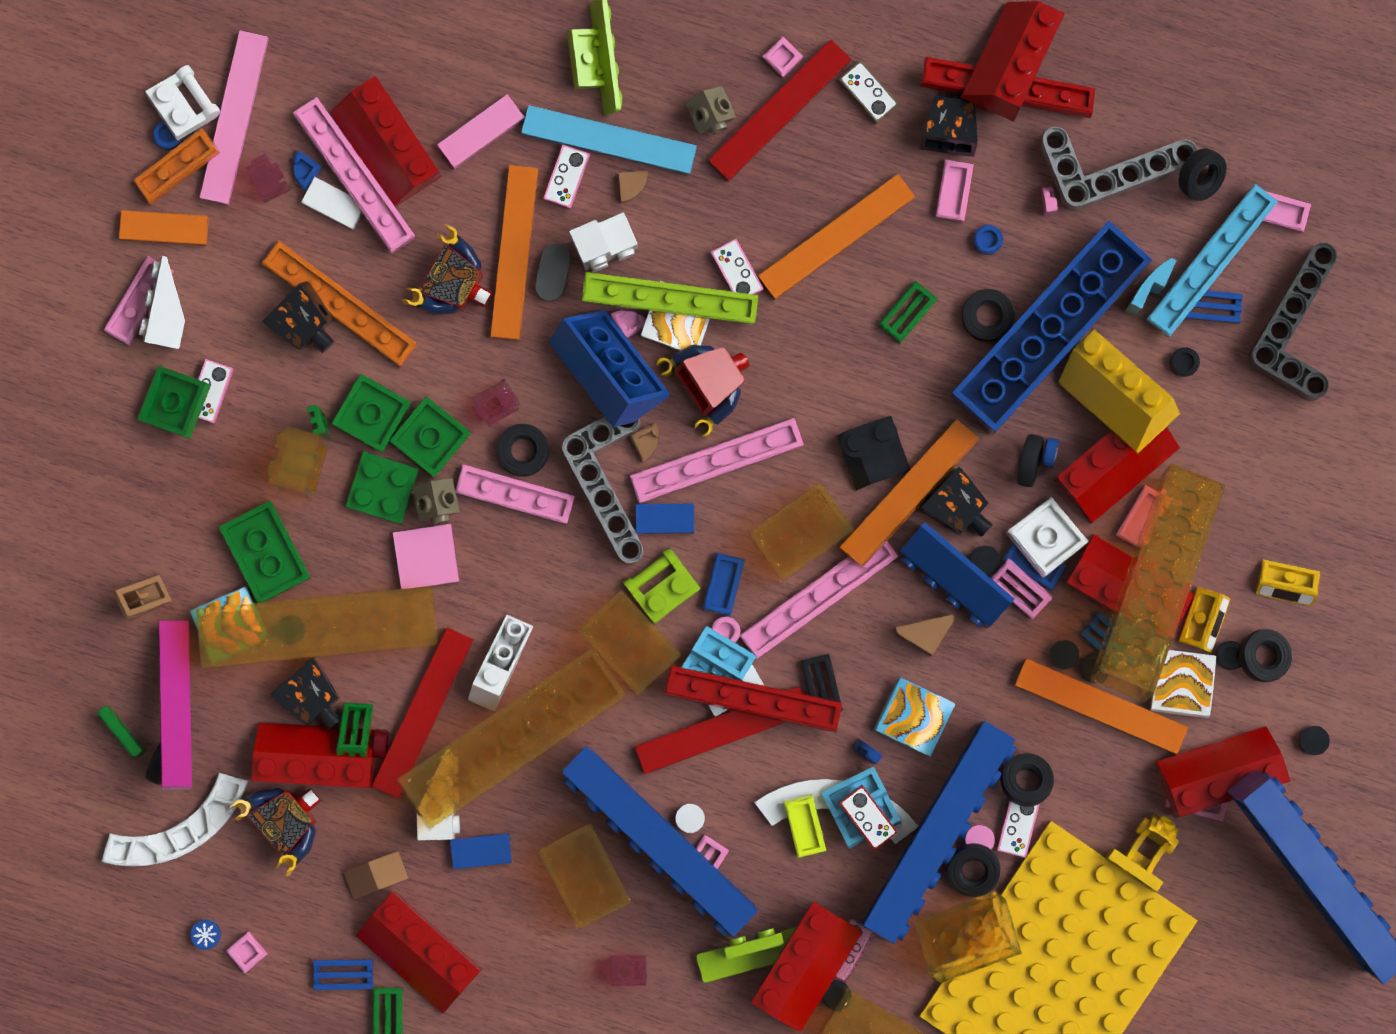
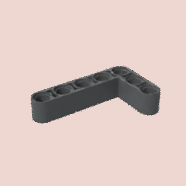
[1248,242,1337,401]

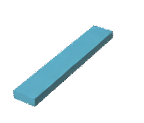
[521,105,697,175]
[1146,184,1278,338]

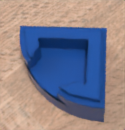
[293,150,323,191]
[852,738,883,764]

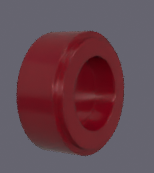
[373,729,389,759]

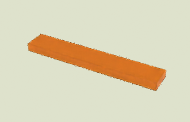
[490,165,539,341]
[758,174,915,300]
[261,240,418,368]
[840,419,979,568]
[1014,658,1189,754]

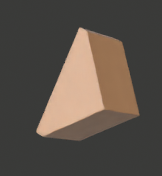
[112,575,172,621]
[895,614,954,656]
[343,851,409,900]

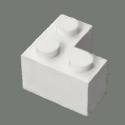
[569,212,638,273]

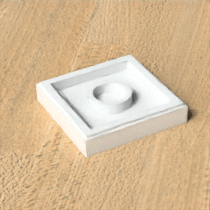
[1006,497,1089,578]

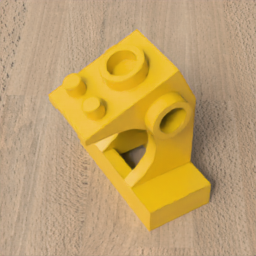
[1105,813,1179,892]

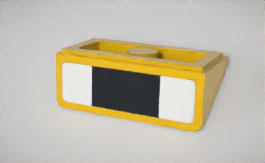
[1256,559,1320,606]
[1178,587,1230,653]

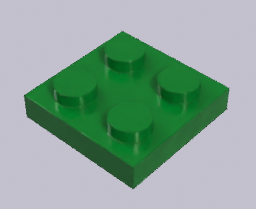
[137,365,211,439]
[332,374,412,453]
[390,396,472,478]
[345,451,419,525]

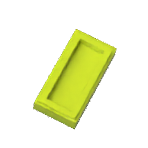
[784,793,826,858]

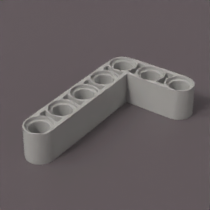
[1040,127,1198,211]
[562,416,644,565]

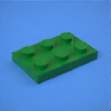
[219,500,312,605]

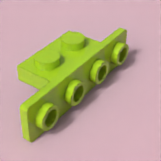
[567,0,622,116]
[696,927,796,983]

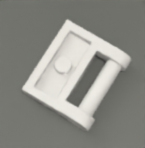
[145,65,221,141]

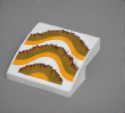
[641,281,710,351]
[1151,648,1216,718]

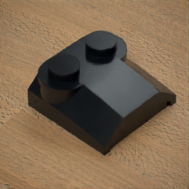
[836,416,910,491]

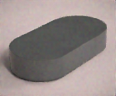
[535,244,571,302]

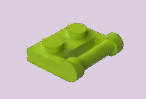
[623,547,701,624]

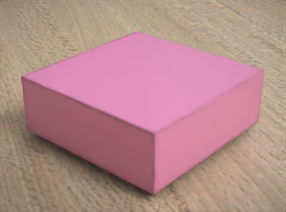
[762,37,803,78]
[226,931,268,973]

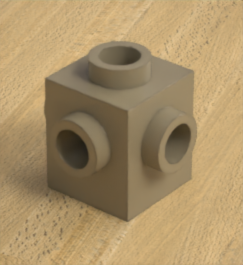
[685,86,736,135]
[412,478,460,524]

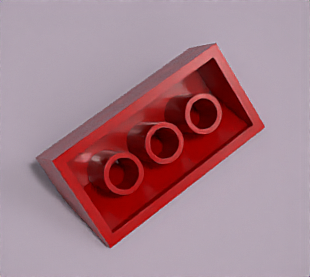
[961,1,1065,122]
[330,75,441,207]
[1054,427,1180,524]
[1064,534,1194,644]
[251,723,376,788]
[1155,726,1291,818]
[356,891,482,1014]
[751,900,863,1032]

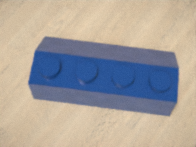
[549,309,670,427]
[899,522,1014,628]

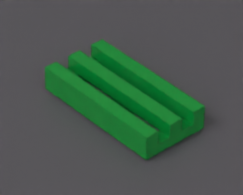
[878,281,938,344]
[306,405,331,441]
[337,703,373,757]
[98,706,146,758]
[373,987,403,1034]

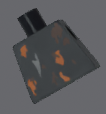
[920,91,978,157]
[262,281,335,354]
[920,467,993,537]
[270,658,341,731]

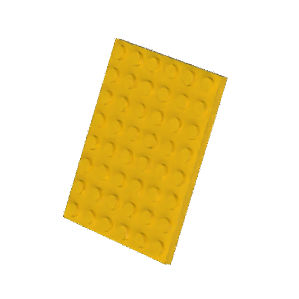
[919,821,1198,1034]

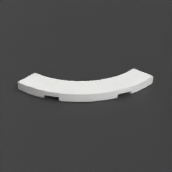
[101,773,248,866]
[754,779,919,844]

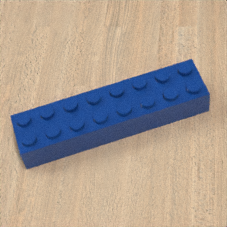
[950,221,1153,435]
[861,721,1017,944]
[562,746,759,937]
[1227,769,1396,985]

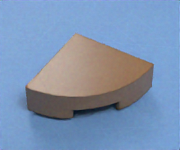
[619,171,648,203]
[630,423,659,462]

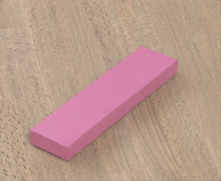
[455,465,575,525]

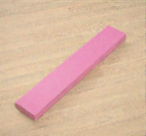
[200,31,269,206]
[293,97,415,254]
[630,418,804,504]
[740,541,899,659]

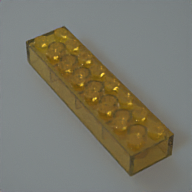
[1090,463,1225,703]
[196,586,438,669]
[396,647,627,831]

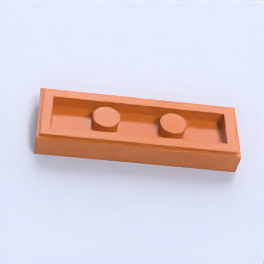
[133,128,220,205]
[119,210,209,246]

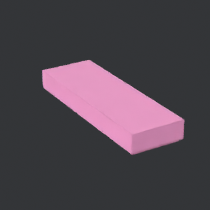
[437,94,525,169]
[104,256,174,346]

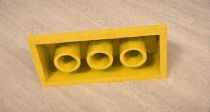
[1059,329,1180,454]

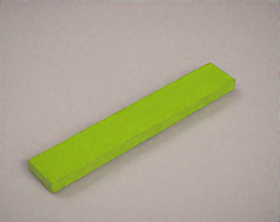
[581,272,759,325]

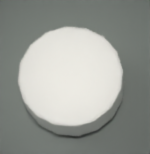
[676,804,705,833]

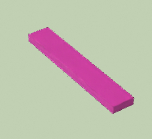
[158,621,192,790]

